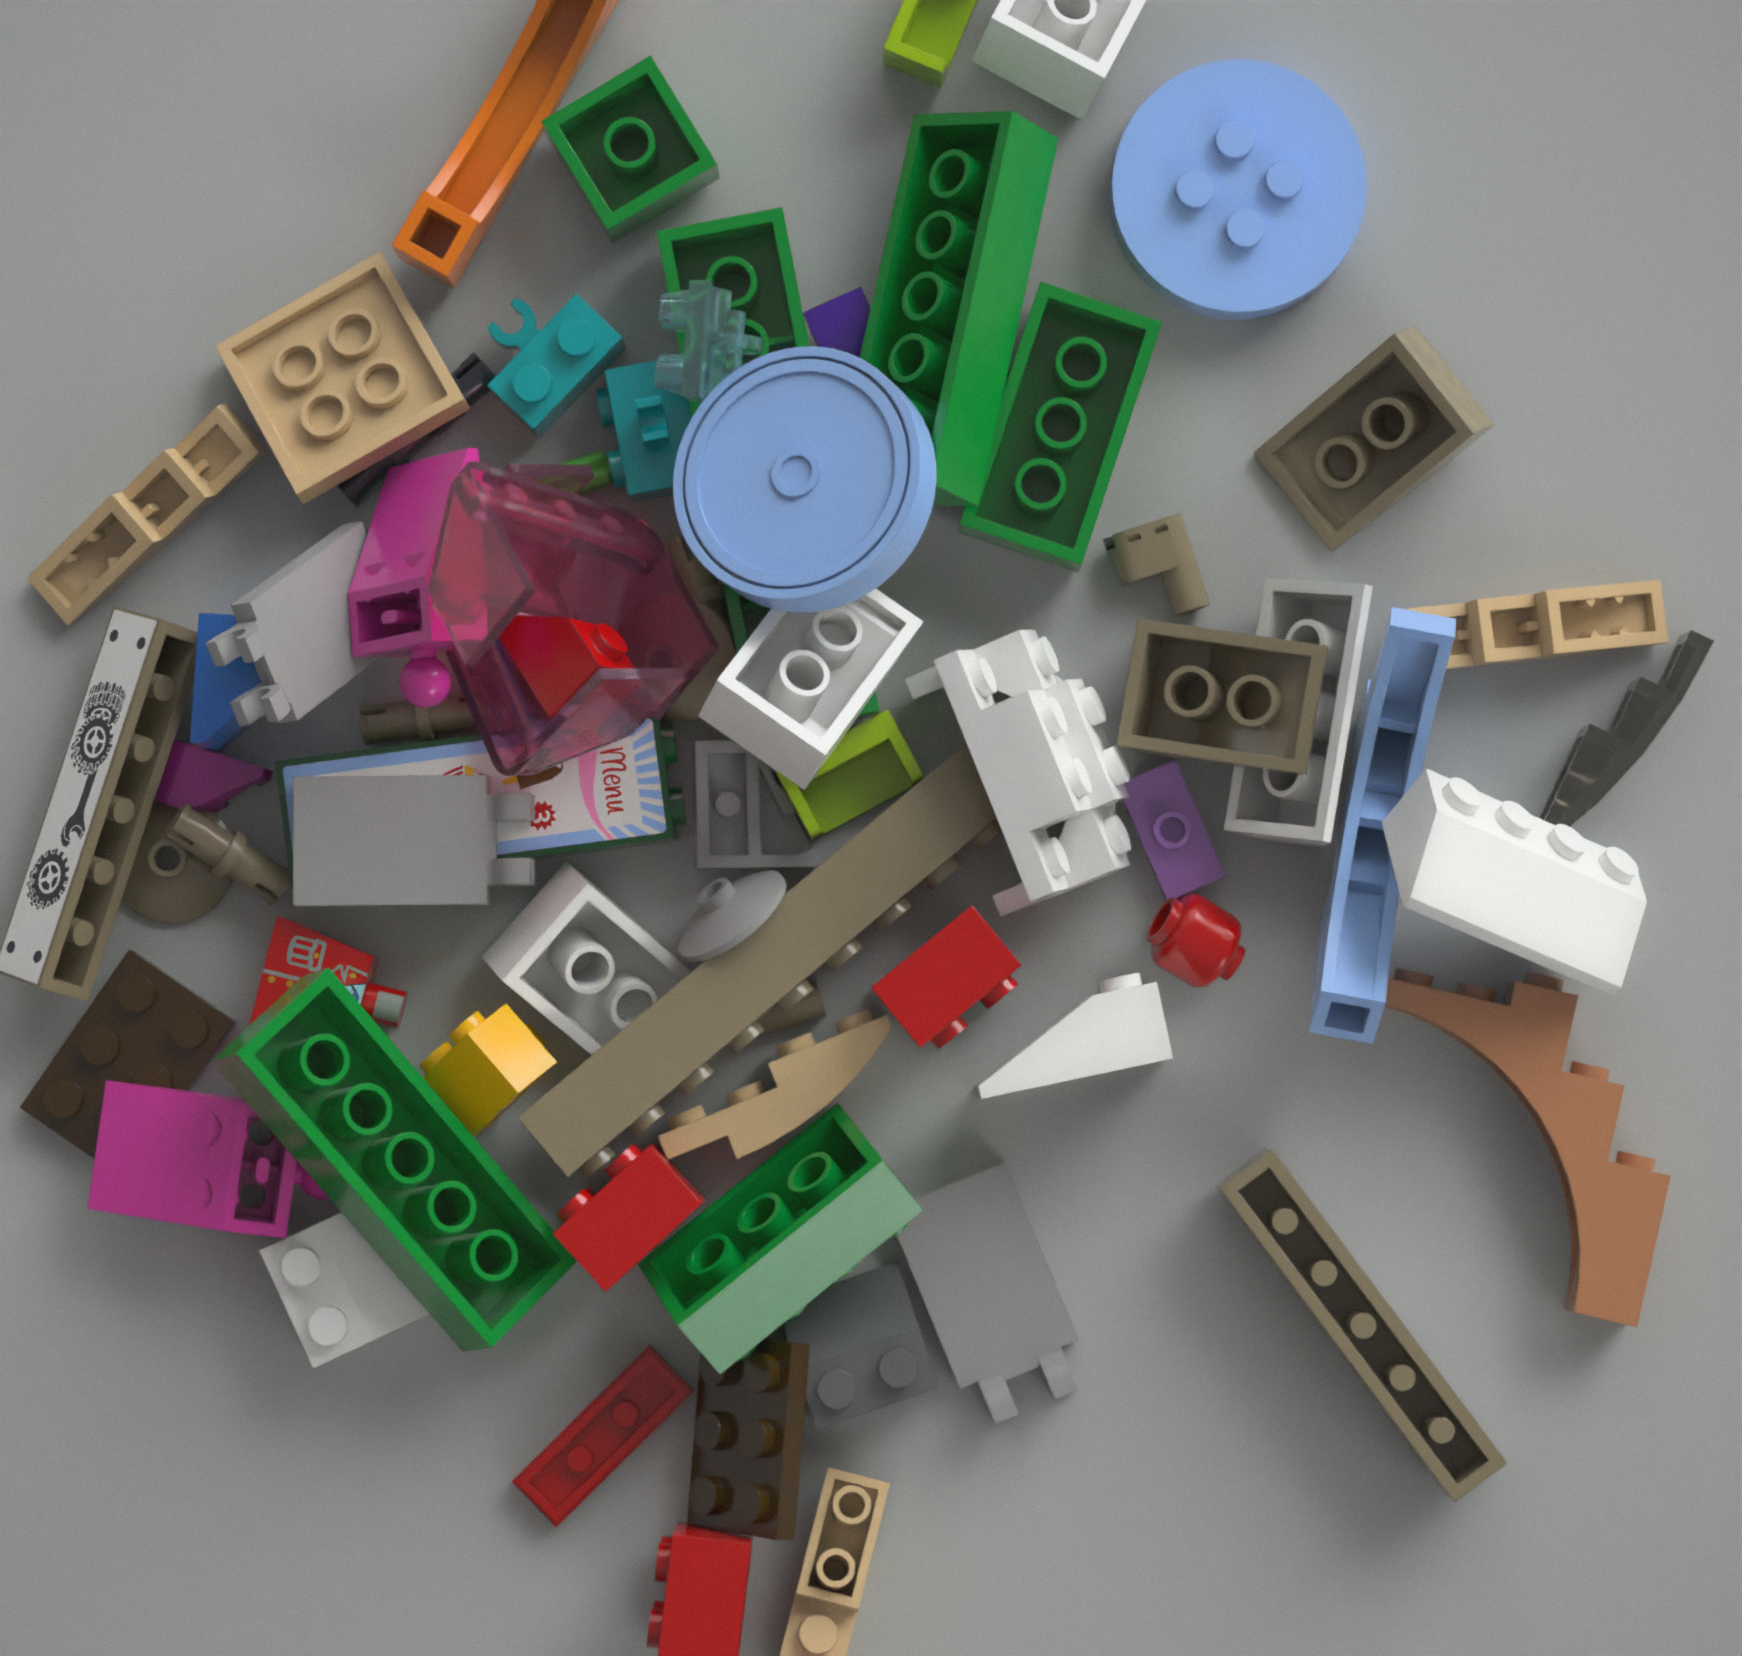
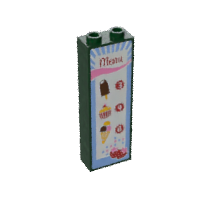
[275,711,687,889]

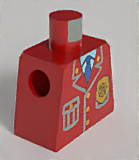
[249,916,407,1029]

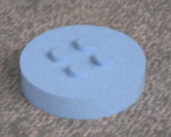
[1109,59,1367,320]
[673,346,937,613]

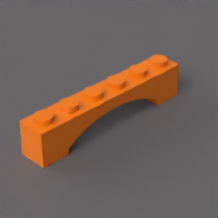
[391,0,619,289]

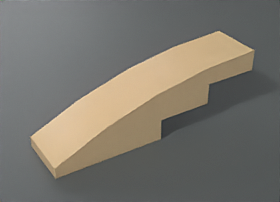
[26,404,268,626]
[1405,580,1669,670]

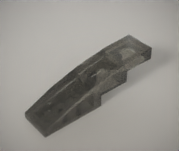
[1539,630,1714,827]

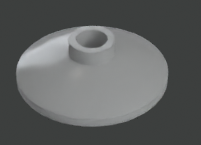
[677,870,787,963]

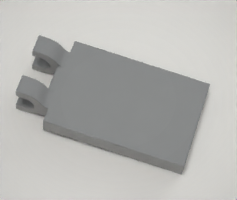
[206,522,379,726]
[293,775,535,907]
[897,1161,1079,1425]

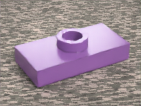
[1122,759,1226,901]

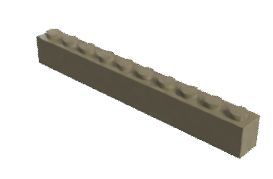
[518,743,1002,1180]

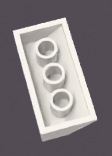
[1224,578,1373,847]
[1382,768,1647,996]

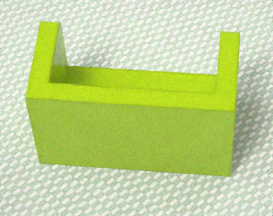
[883,0,978,88]
[775,709,925,841]

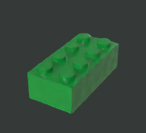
[958,281,1162,573]
[637,1103,923,1374]

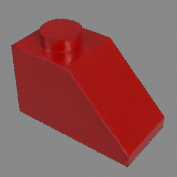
[492,614,639,727]

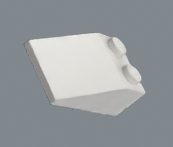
[971,0,1146,121]
[698,589,924,790]
[482,861,692,1055]
[976,972,1173,1099]
[259,1212,429,1368]

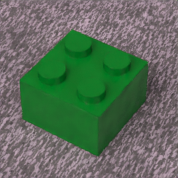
[541,55,720,243]

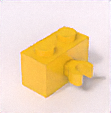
[419,1003,557,1138]

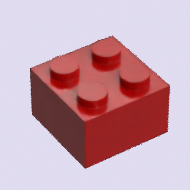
[871,905,1022,1050]
[553,1143,707,1292]
[646,1521,754,1656]

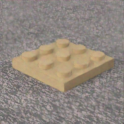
[215,251,470,504]

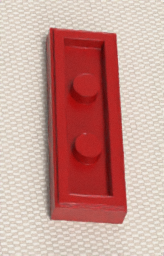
[511,1345,694,1527]

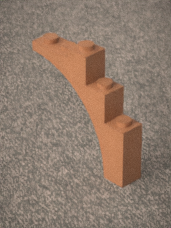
[1384,968,1671,1327]

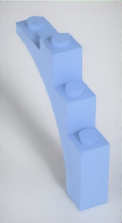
[1309,607,1456,1044]

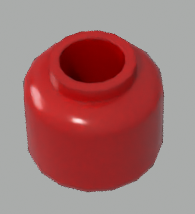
[1146,893,1245,988]

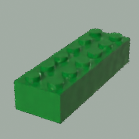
[860,111,1058,507]
[211,967,577,1352]

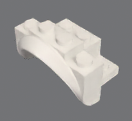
[905,629,1131,917]

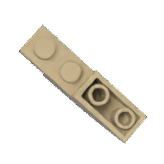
[658,1008,892,1160]
[779,1467,890,1656]

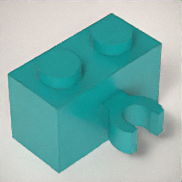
[487,293,626,439]
[596,356,692,503]

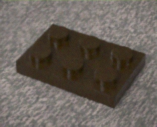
[20,949,238,1159]
[687,1338,810,1540]

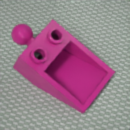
[347,448,493,708]
[87,1080,330,1238]

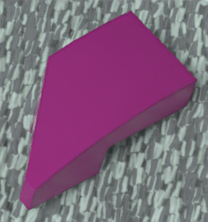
[154,740,273,813]

